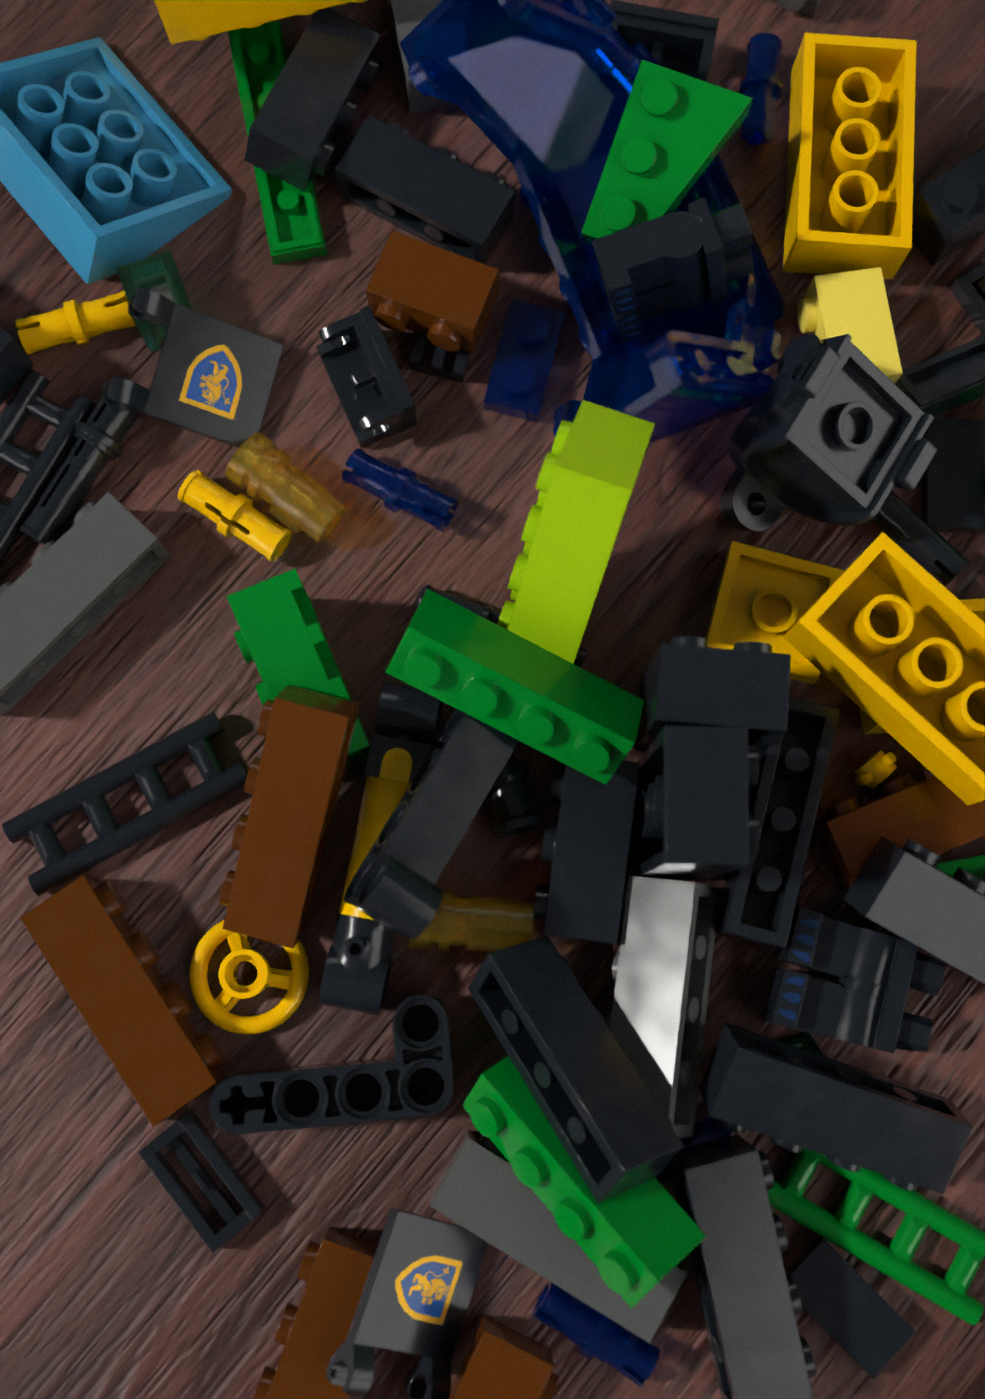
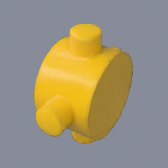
[854,749,897,790]

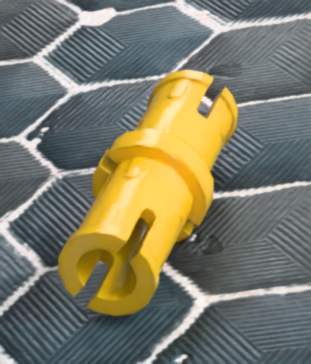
[15,290,137,355]
[177,469,293,562]

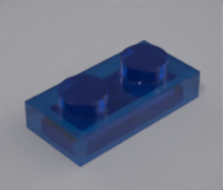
[484,299,565,423]

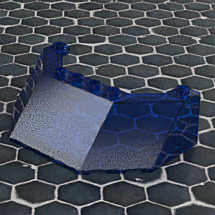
[400,0,785,443]

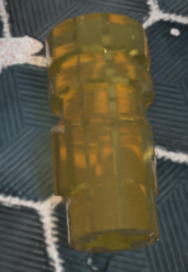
[225,432,347,543]
[408,890,534,952]

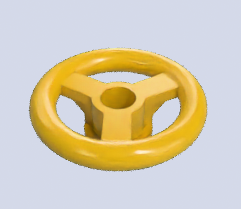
[189,919,309,1035]

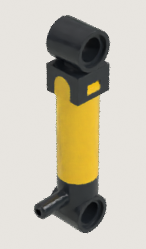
[319,681,443,1016]

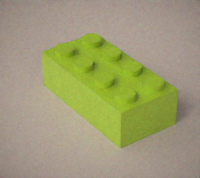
[497,400,655,664]

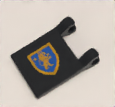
[103,287,283,452]
[326,1207,488,1399]

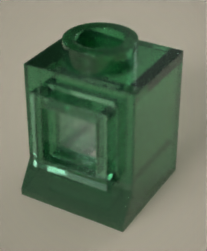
[116,250,194,351]

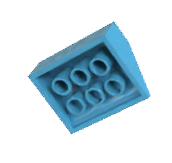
[0,37,232,285]

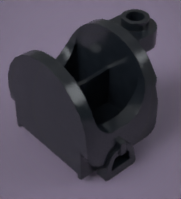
[720,334,937,532]

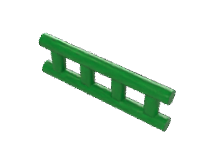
[767,1148,985,1326]

